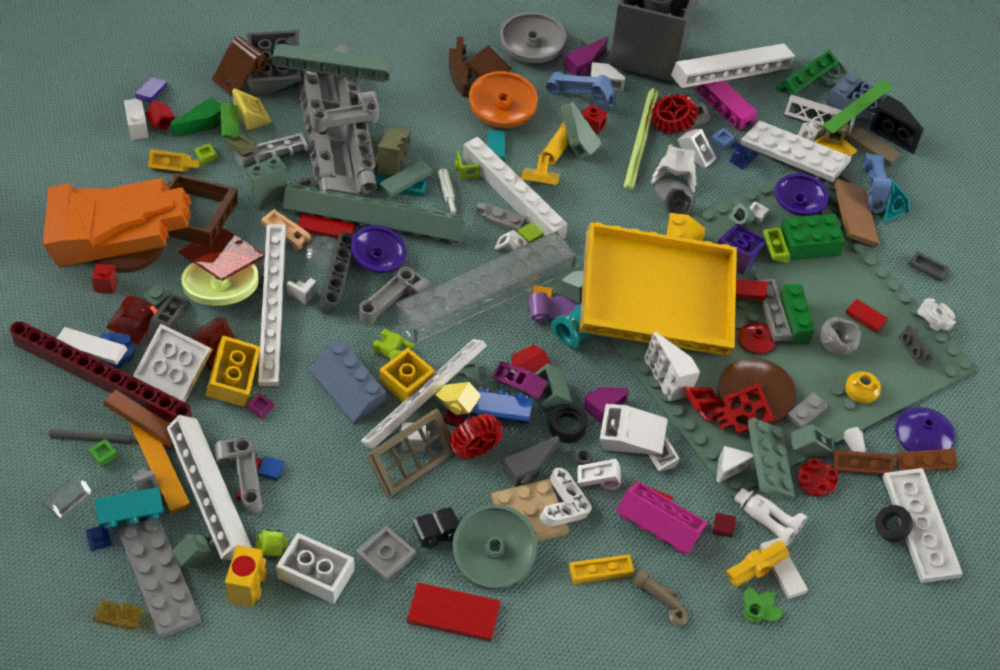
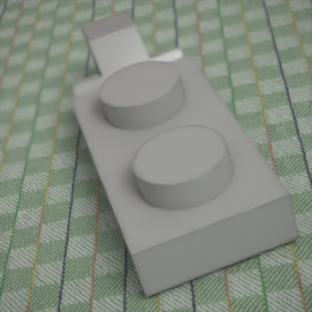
[475,202,526,233]

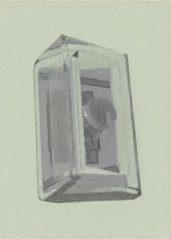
[42,477,91,519]

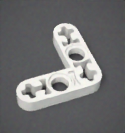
[540,468,592,527]

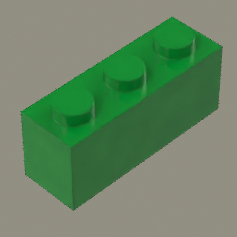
[780,284,815,344]

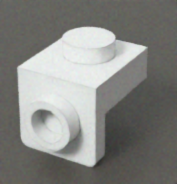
[798,120,825,141]

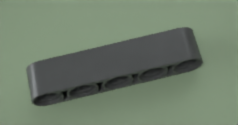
[318,232,354,314]

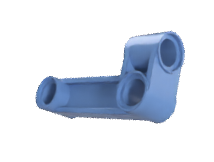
[545,72,616,108]
[863,154,892,213]

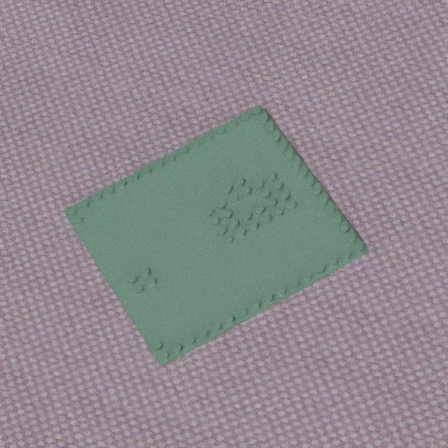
[560,171,977,498]

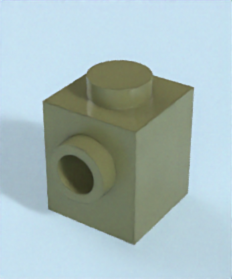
[825,114,851,144]

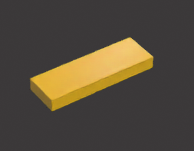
[568,554,635,584]

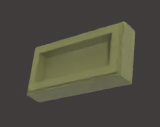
[225,134,258,155]

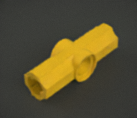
[726,540,789,587]

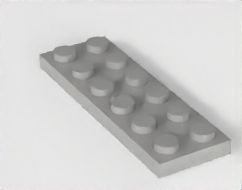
[118,519,201,638]

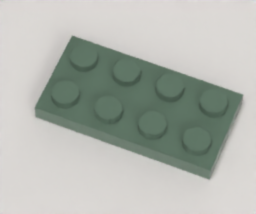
[748,418,795,501]

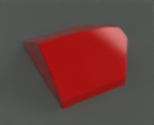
[512,345,552,373]
[683,387,723,423]

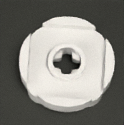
[917,298,956,331]

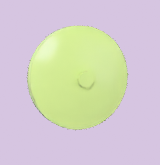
[181,254,259,306]

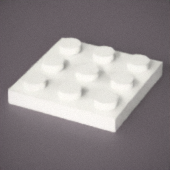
[133,324,213,402]

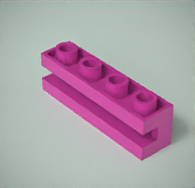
[696,81,758,131]

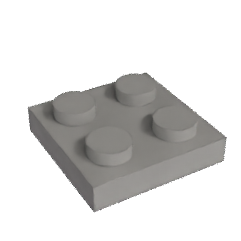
[356,525,416,582]

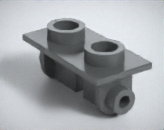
[898,324,933,365]

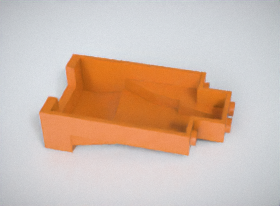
[43,178,191,267]

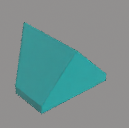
[883,179,910,223]

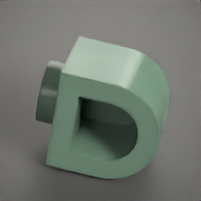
[729,203,755,226]

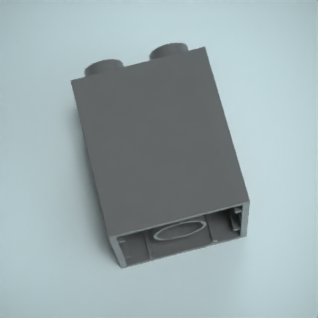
[610,0,697,82]

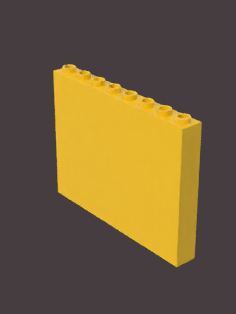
[579,222,737,356]

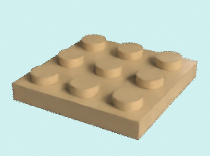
[491,479,569,542]

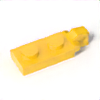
[148,149,200,172]

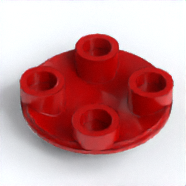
[797,458,838,497]

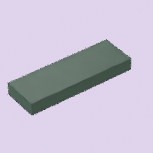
[379,159,433,198]

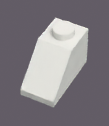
[590,62,625,92]
[677,129,717,168]

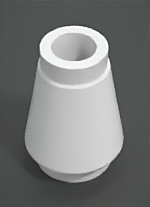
[843,427,866,452]

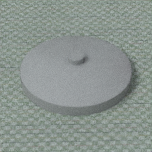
[500,12,566,63]

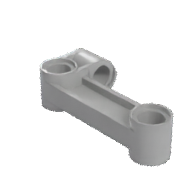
[312,91,379,132]
[359,267,433,325]
[214,437,263,515]

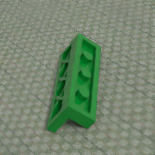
[776,49,839,95]

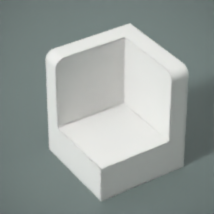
[287,278,317,305]

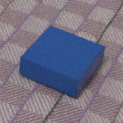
[258,456,284,481]

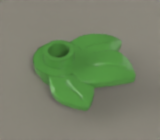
[743,587,784,623]

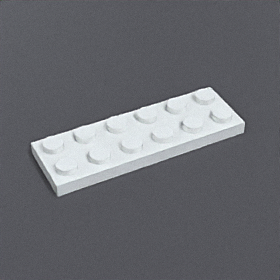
[741,120,851,182]
[883,468,963,583]

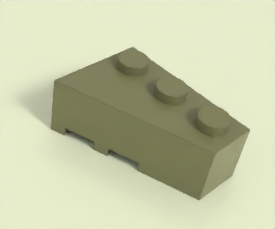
[375,126,411,176]

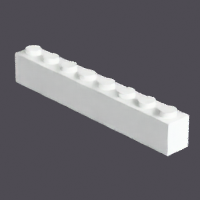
[671,44,795,88]
[463,137,568,246]
[167,415,252,560]

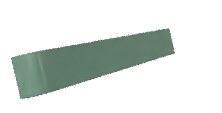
[271,44,392,82]

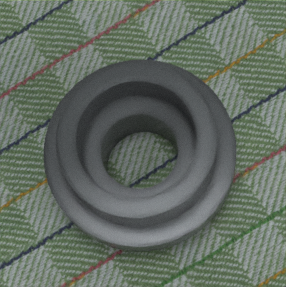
[573,449,593,467]

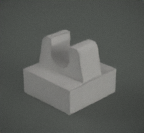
[133,468,158,491]

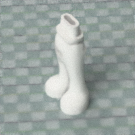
[734,488,808,546]

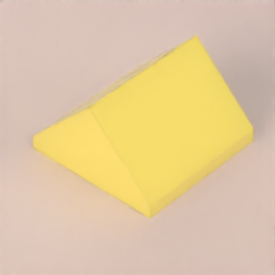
[232,88,272,131]

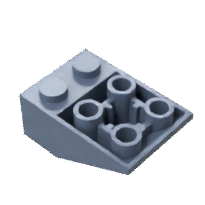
[826,72,887,117]

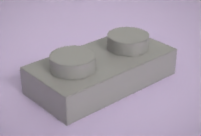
[786,392,828,429]

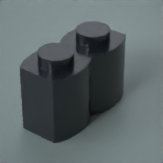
[413,507,459,548]

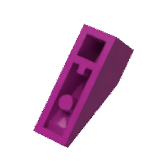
[564,37,608,76]
[491,361,547,399]

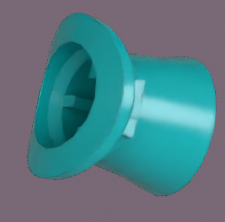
[551,304,596,349]

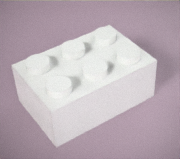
[276,533,354,604]

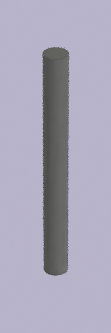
[49,429,132,443]

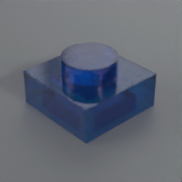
[86,526,112,551]

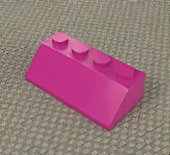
[616,481,708,554]

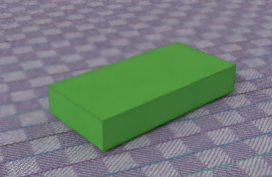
[220,102,239,138]

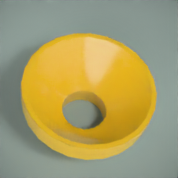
[845,371,881,403]

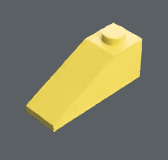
[433,382,481,415]

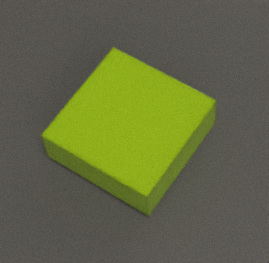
[194,143,218,165]
[518,222,543,244]

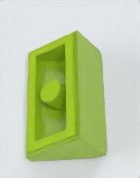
[763,227,790,263]

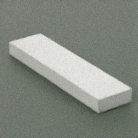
[57,327,127,365]

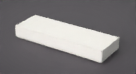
[760,538,808,599]

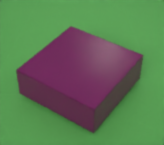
[246,393,275,420]

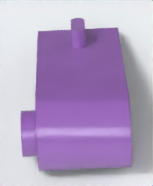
[529,292,581,323]

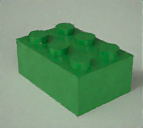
[780,214,845,260]

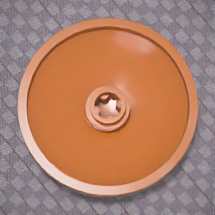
[469,71,538,128]

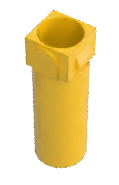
[541,122,569,165]

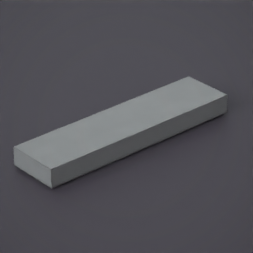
[756,279,793,342]

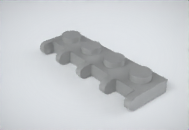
[234,133,309,168]

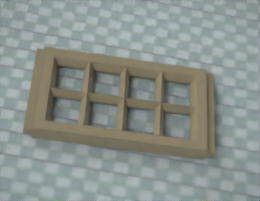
[366,409,454,497]

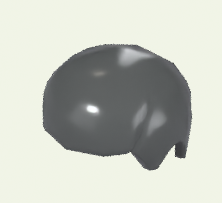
[665,189,692,215]

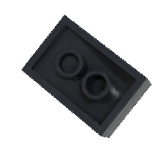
[869,95,924,155]

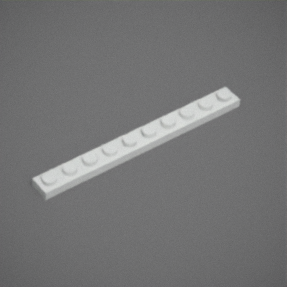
[258,224,286,386]

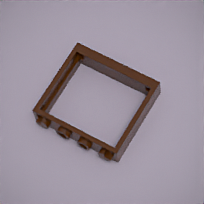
[168,173,238,247]

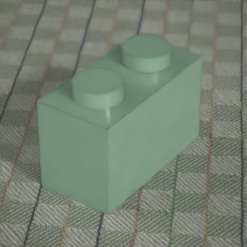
[534,363,572,410]

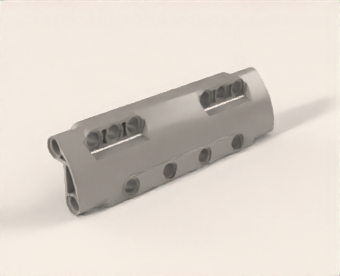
[297,45,377,197]

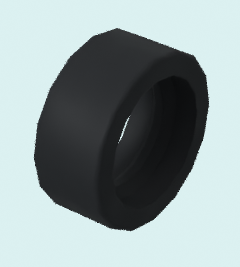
[549,404,587,443]

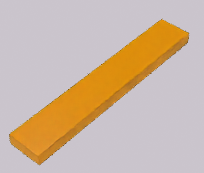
[128,421,191,514]

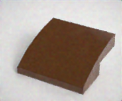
[466,45,512,77]

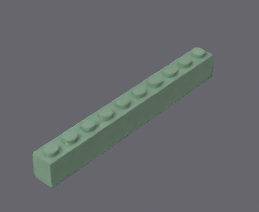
[283,184,467,243]

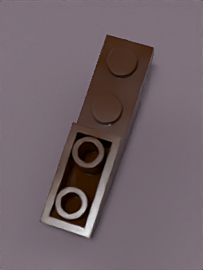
[449,37,472,97]

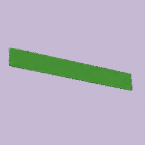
[823,79,894,133]

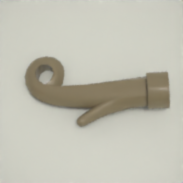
[632,569,688,626]

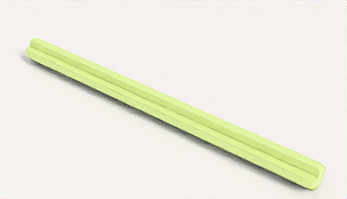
[624,88,658,191]

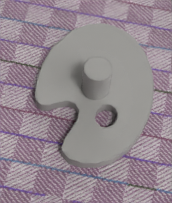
[654,179,693,202]

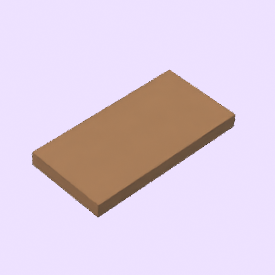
[834,179,879,247]

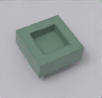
[142,285,170,310]

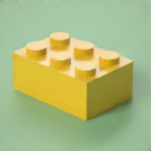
[205,336,261,407]

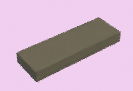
[848,127,901,166]

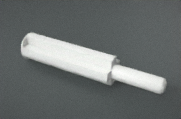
[438,169,456,214]

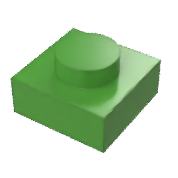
[88,438,118,467]

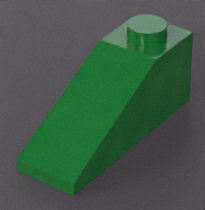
[171,97,221,137]

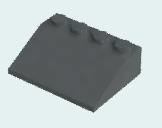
[247,30,301,96]

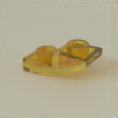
[93,599,144,630]

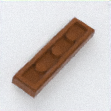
[103,390,174,448]

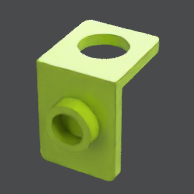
[454,151,481,180]

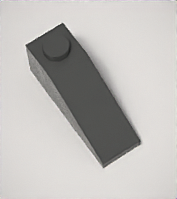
[146,294,189,340]
[503,436,559,487]

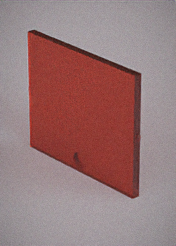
[178,228,265,281]

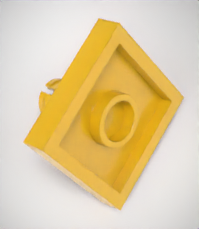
[521,154,560,185]

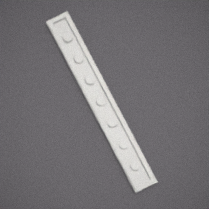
[361,339,487,449]

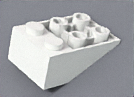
[644,332,700,401]
[600,404,668,455]

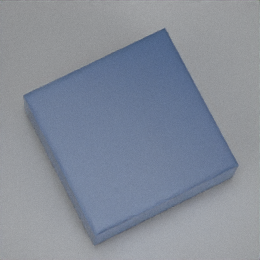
[711,128,736,150]

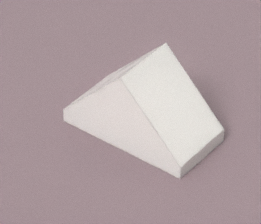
[716,446,754,483]

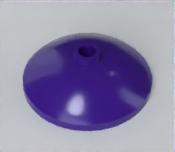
[774,173,829,216]
[351,225,406,273]
[895,407,955,452]

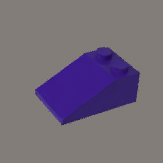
[717,224,767,275]

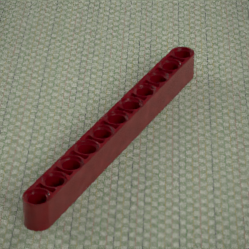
[10,321,192,424]

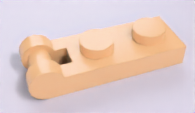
[261,209,312,251]

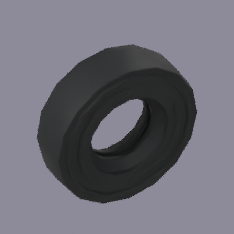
[875,505,913,542]

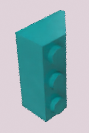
[95,487,164,529]

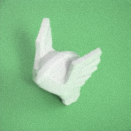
[651,144,696,193]

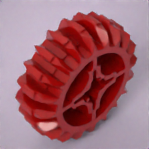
[651,93,698,136]
[450,413,504,460]

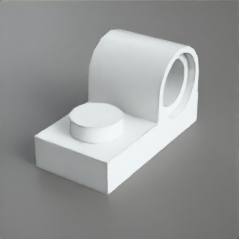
[578,459,621,490]

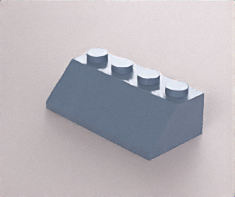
[310,340,386,424]

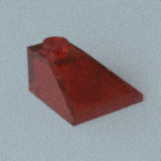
[106,295,157,345]
[191,317,237,371]

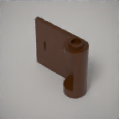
[212,36,268,97]

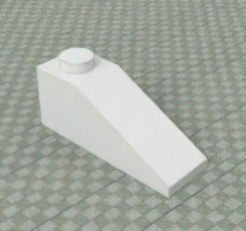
[124,99,149,140]

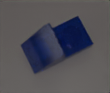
[729,141,758,169]

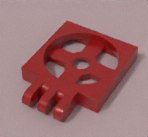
[713,383,775,435]

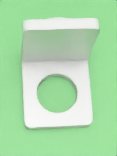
[494,230,530,258]

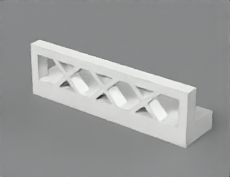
[784,95,857,135]

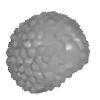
[820,317,861,356]

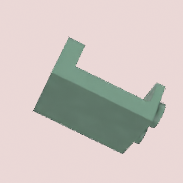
[245,156,288,210]

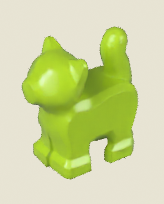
[373,328,415,361]

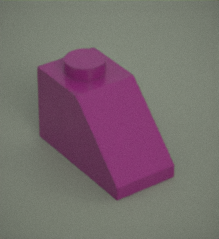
[583,387,629,424]

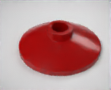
[738,322,776,354]

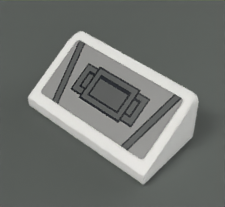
[648,436,680,471]

